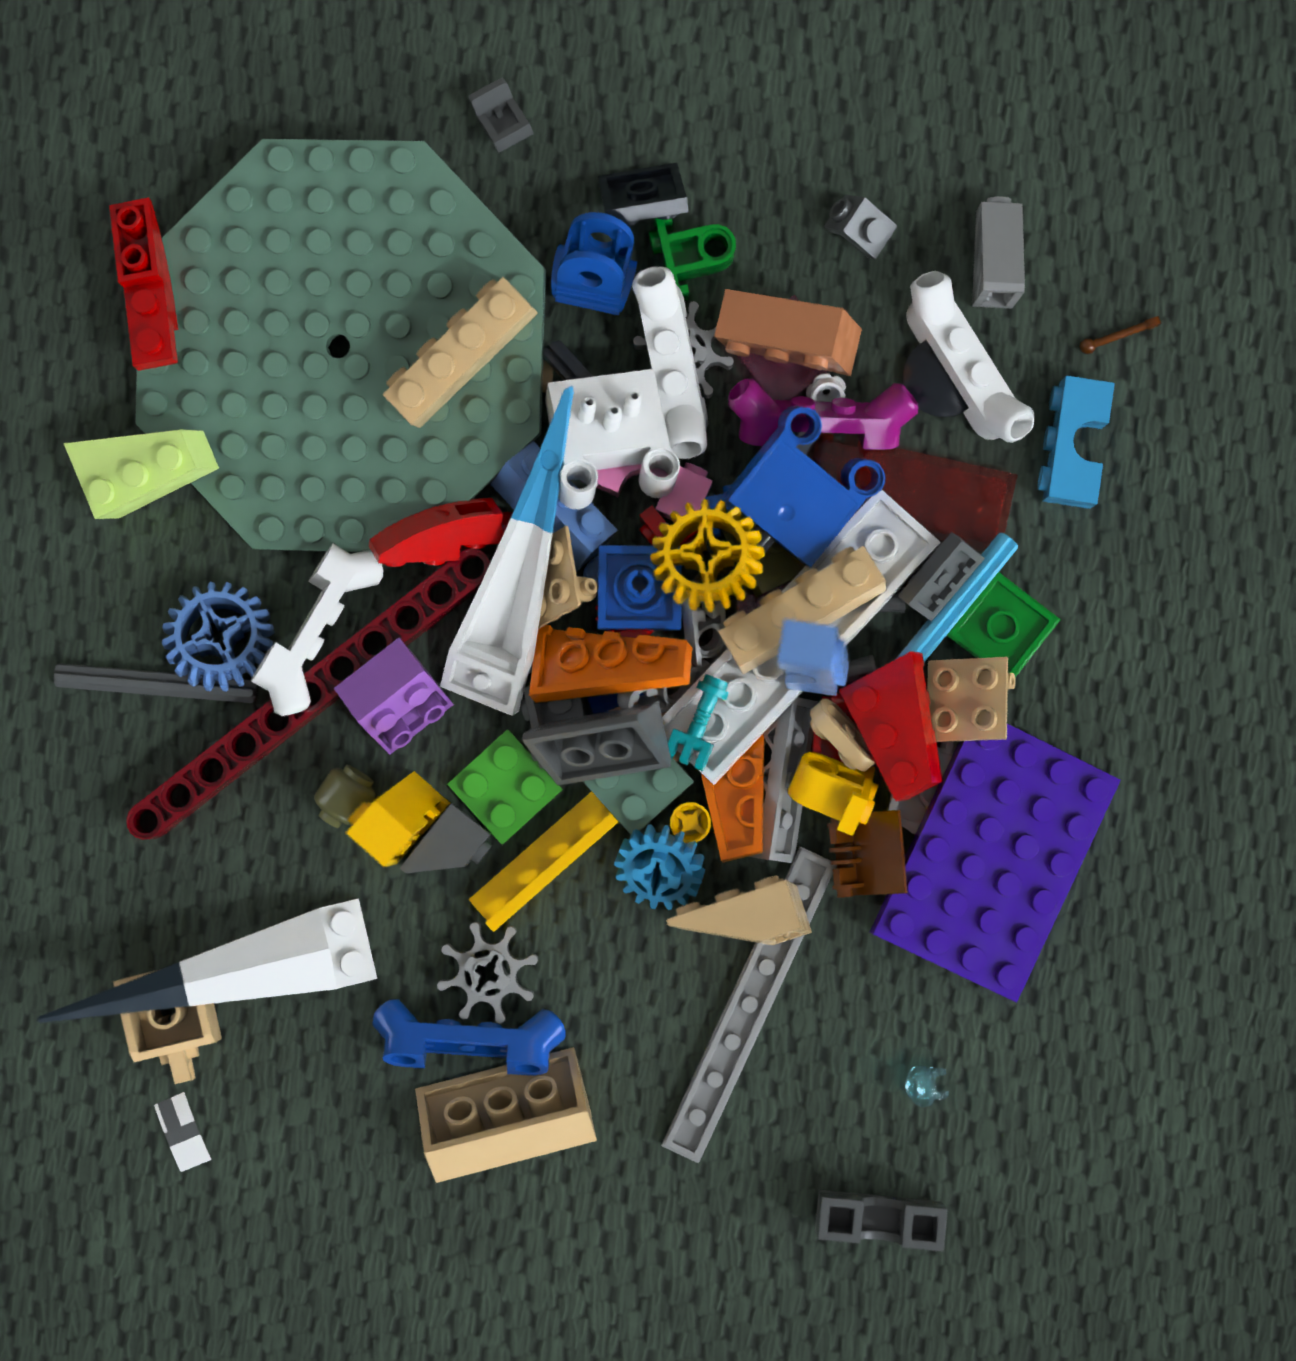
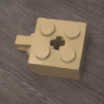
[113,969,222,1084]

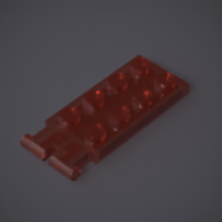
[812,433,1018,552]

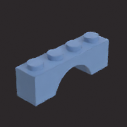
[777,619,849,696]

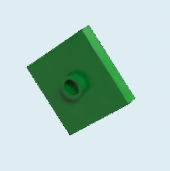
[946,572,1061,678]

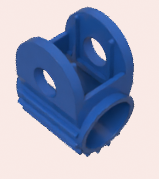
[551,212,637,316]

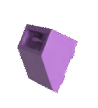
[334,638,454,755]

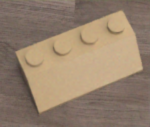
[415,1047,597,1183]

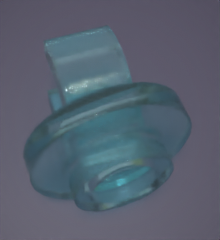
[905,1065,949,1107]

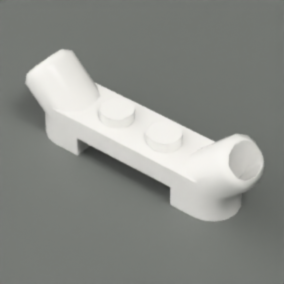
[632,266,708,459]
[907,271,1034,443]
[251,543,383,716]

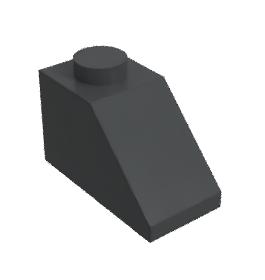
[399,803,492,873]

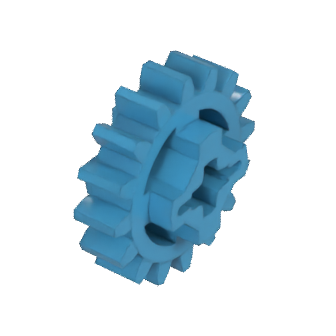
[614,824,705,910]

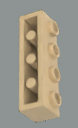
[383,277,538,428]
[718,546,886,675]

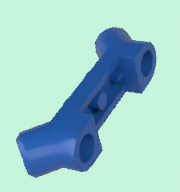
[372,999,566,1075]

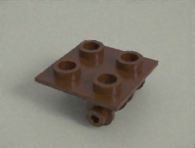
[827,810,907,898]

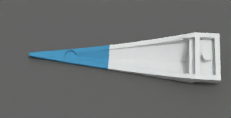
[440,385,574,716]

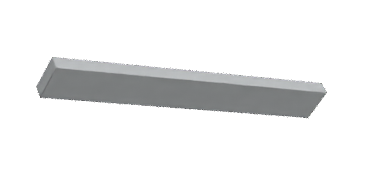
[661,846,837,1163]

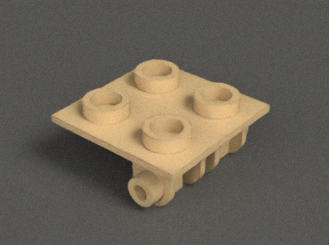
[538,526,598,629]
[927,657,1015,742]

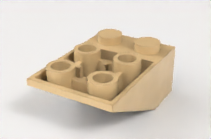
[666,876,812,945]

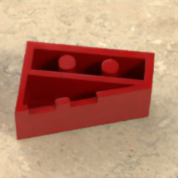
[839,651,943,802]

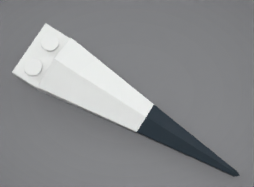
[36,898,377,1023]

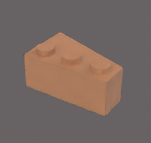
[714,289,862,376]

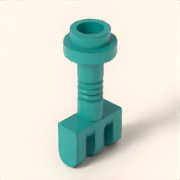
[668,674,729,771]

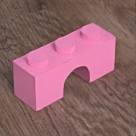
[582,462,713,521]

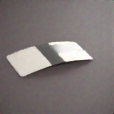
[154,1092,211,1172]

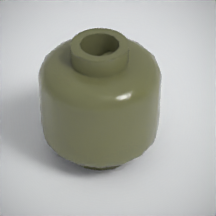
[314,765,376,828]

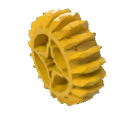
[650,499,765,612]

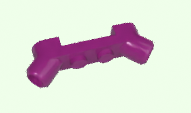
[728,379,918,450]

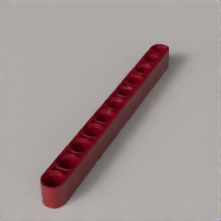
[126,549,490,840]

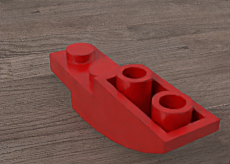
[109,197,178,371]
[369,498,513,567]

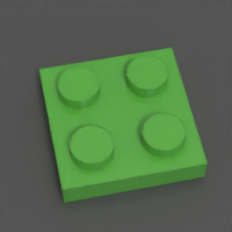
[447,729,563,845]

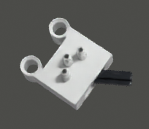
[543,340,680,509]

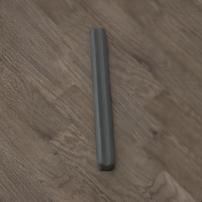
[53,663,258,703]

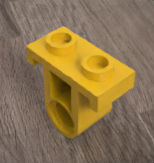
[788,752,878,836]

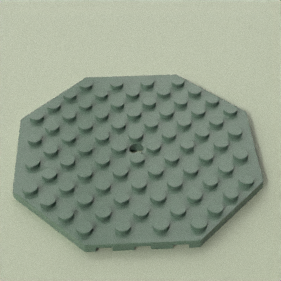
[136,139,546,552]

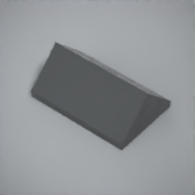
[522,703,671,785]

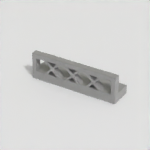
[748,697,818,863]

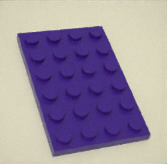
[869,724,1121,1003]

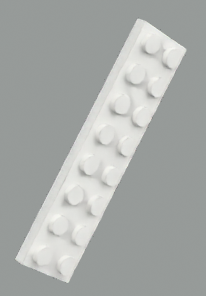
[662,490,941,785]

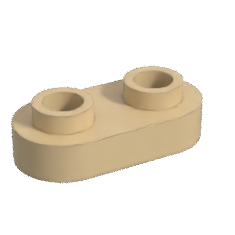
[810,698,876,771]

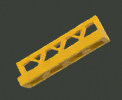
[468,791,619,932]

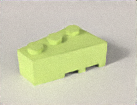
[64,430,219,519]

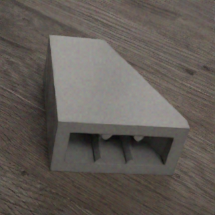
[972,196,1025,309]

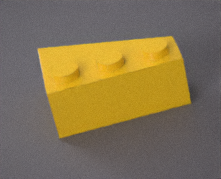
[346,771,450,867]

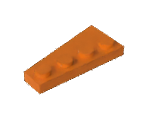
[529,625,693,703]
[701,733,765,862]

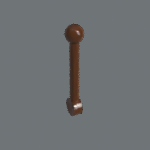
[1080,316,1161,354]

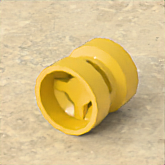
[670,802,711,843]

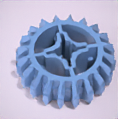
[162,581,274,692]

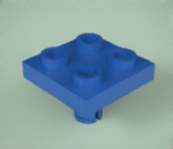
[598,545,682,630]

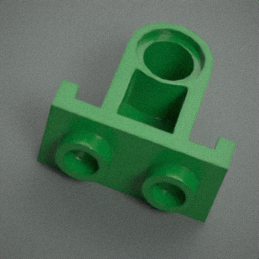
[649,218,736,301]

